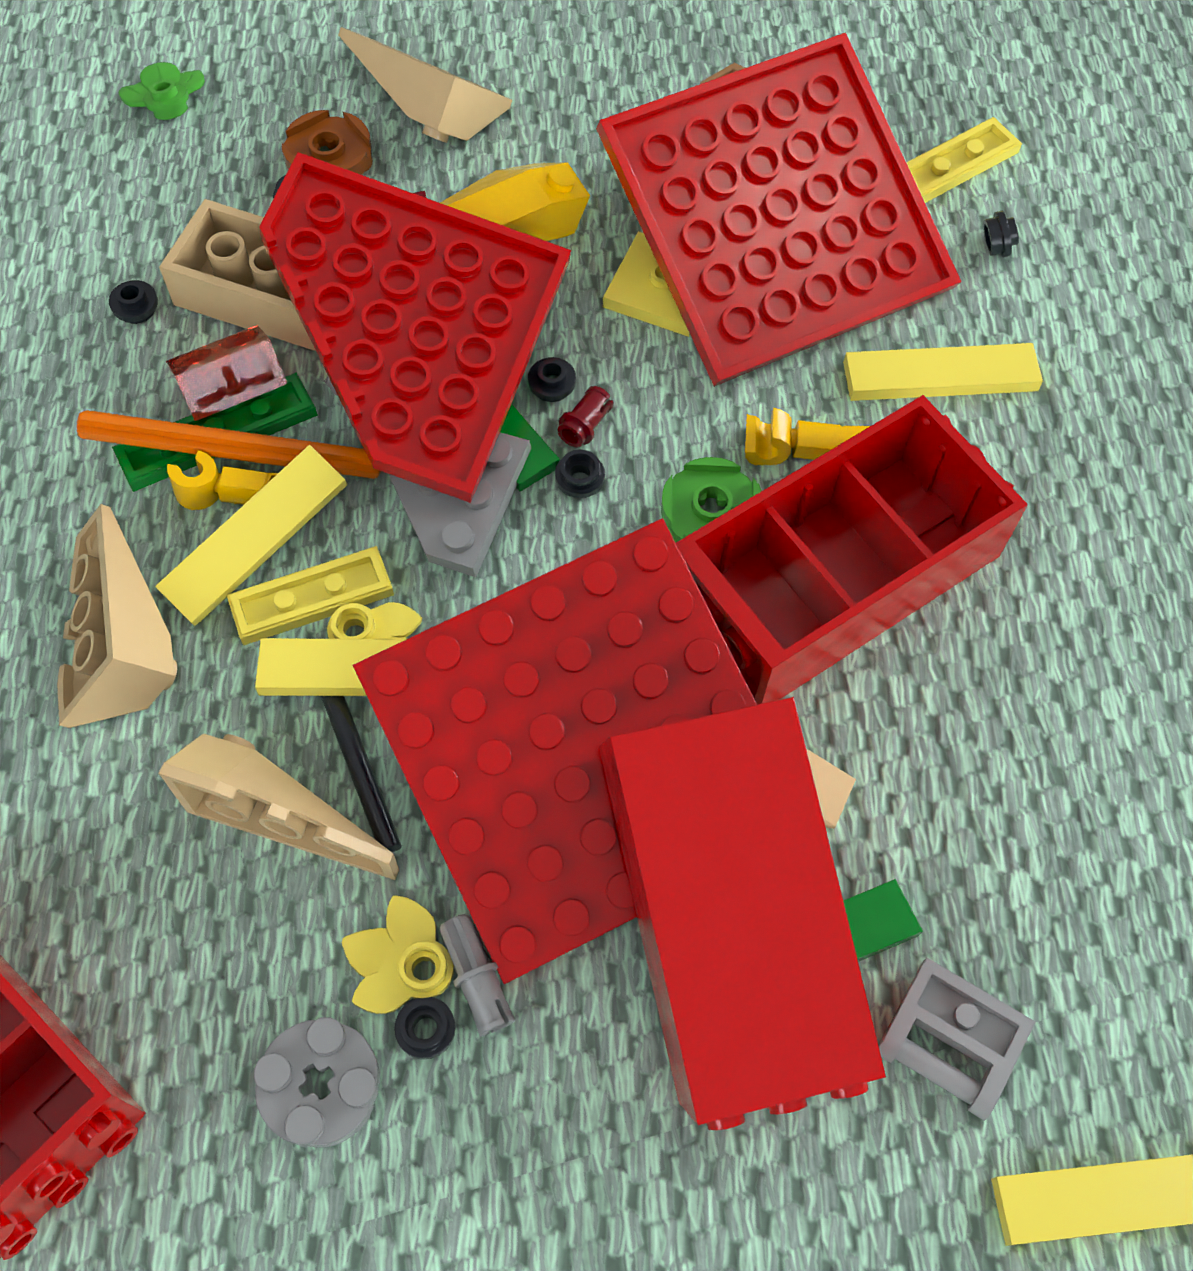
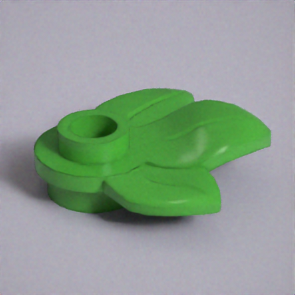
[118,62,205,120]

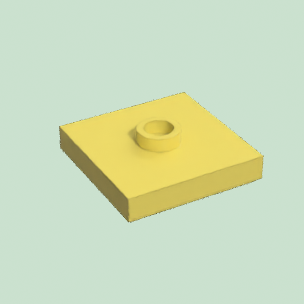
[603,231,690,337]

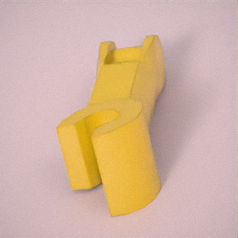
[745,407,870,465]
[167,450,278,510]

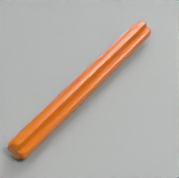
[77,410,381,479]

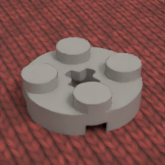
[253,1017,380,1148]

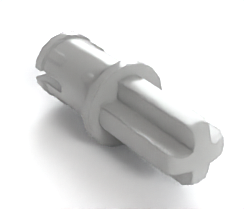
[440,914,515,1037]

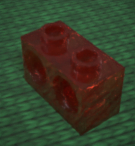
[166,325,288,421]

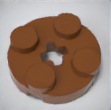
[282,110,373,175]

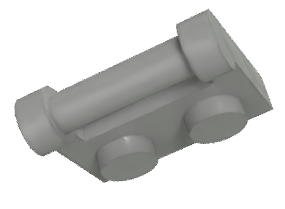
[878,958,1035,1121]

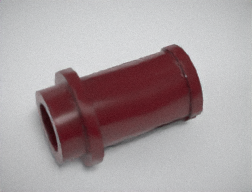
[557,386,614,448]

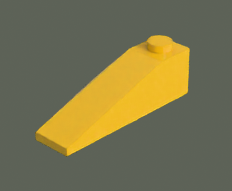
[440,162,590,241]

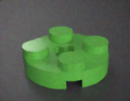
[661,457,762,543]

